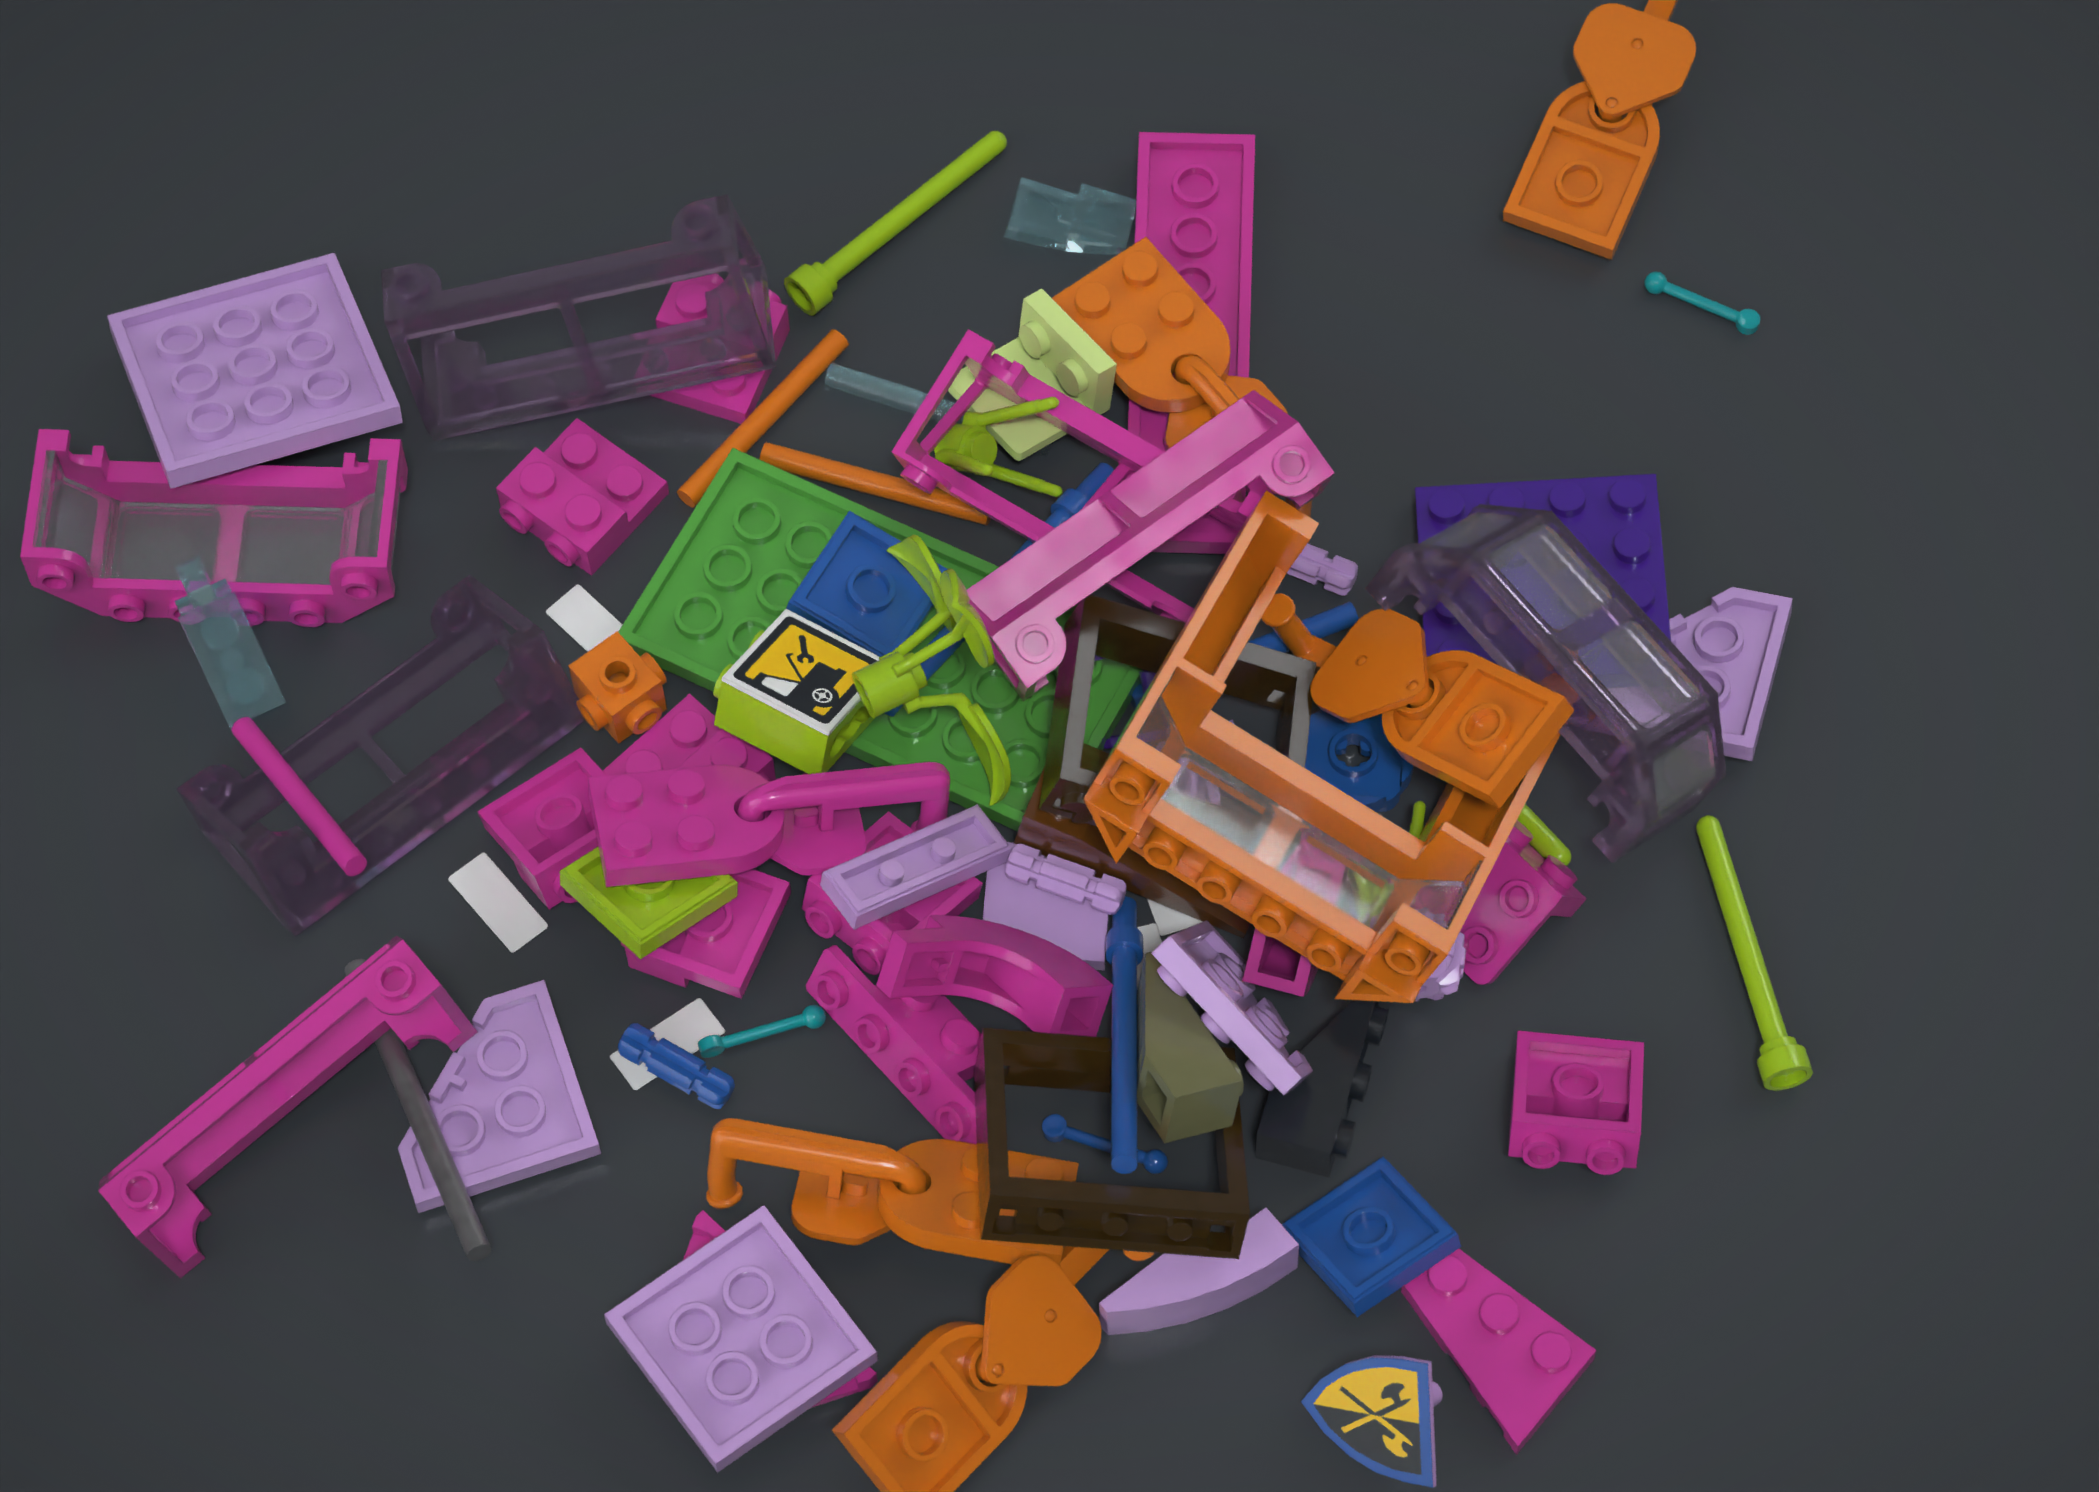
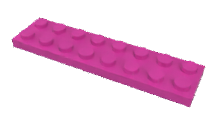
[1126,132,1255,554]

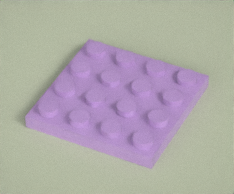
[107,253,403,489]

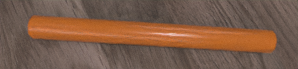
[677,329,849,508]
[759,442,991,526]

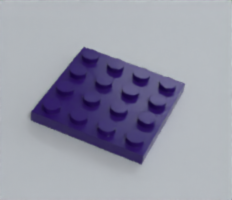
[1415,474,1674,692]

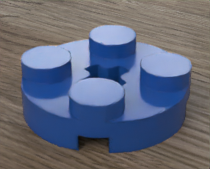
[1305,710,1414,812]

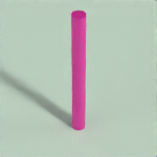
[232,717,367,876]

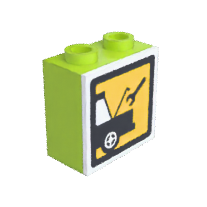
[713,609,879,774]

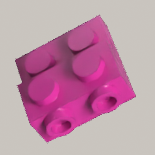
[635,269,790,424]
[496,418,669,576]
[603,693,776,782]
[477,747,607,910]
[802,811,983,975]
[621,869,791,999]
[1508,1031,1644,1175]

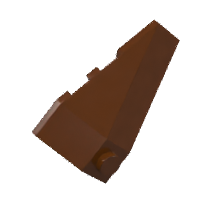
[1014,743,1250,939]

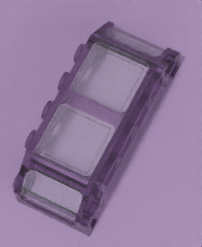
[1365,504,1726,863]

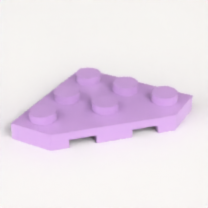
[1571,587,1793,761]
[1151,920,1313,1095]
[398,980,601,1213]

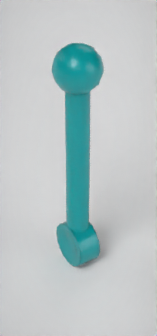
[1644,271,1760,335]
[697,1004,826,1058]

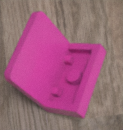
[1416,820,1587,985]

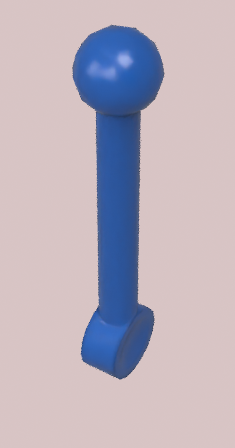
[1042,1114,1168,1174]

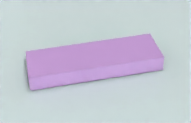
[820,804,1012,930]

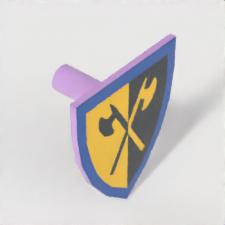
[1301,1355,1443,1488]

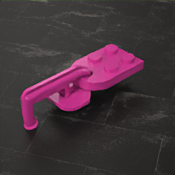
[588,762,951,887]

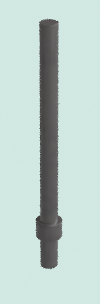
[344,959,492,1261]

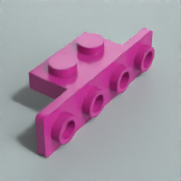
[806,945,982,1144]

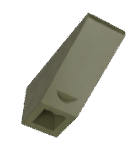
[1137,952,1244,1144]

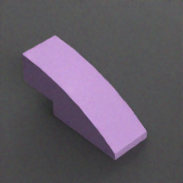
[1099,1207,1299,1335]

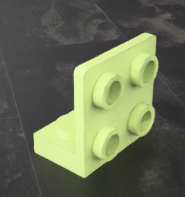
[948,289,1117,461]

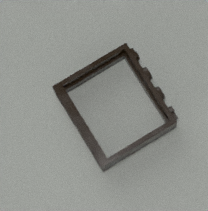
[1039,595,1316,871]
[974,1028,1250,1259]

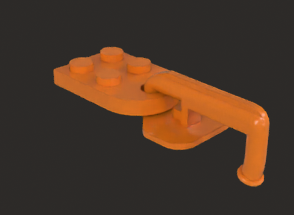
[1503,0,1696,260]
[1052,237,1312,518]
[1261,593,1575,809]
[706,1118,1079,1266]
[832,1246,1154,1492]

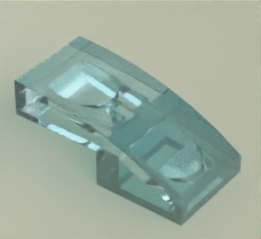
[1004,177,1136,255]

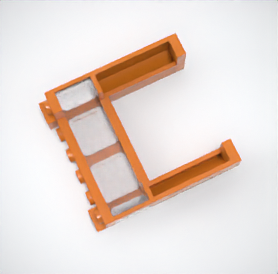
[1084,490,1584,1003]

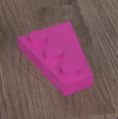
[1401,1249,1596,1455]

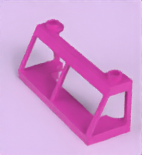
[891,329,1261,623]
[967,390,1335,702]
[98,935,477,1279]

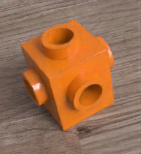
[568,631,667,744]

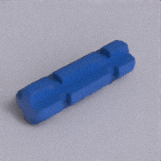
[617,1023,735,1109]

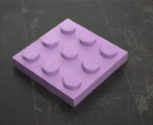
[604,1205,878,1473]

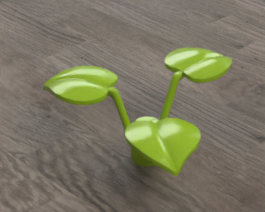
[852,535,1011,806]

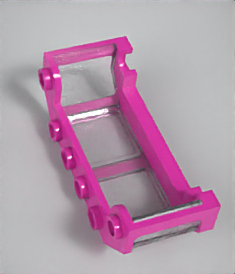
[20,429,408,627]

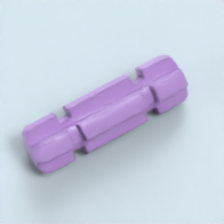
[1287,543,1358,596]
[1005,844,1127,915]

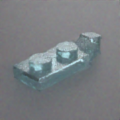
[175,555,286,728]

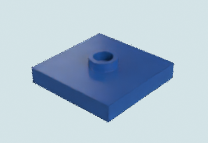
[786,511,947,657]
[1281,1156,1461,1317]

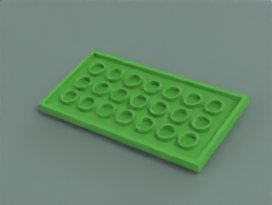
[619,448,1142,832]

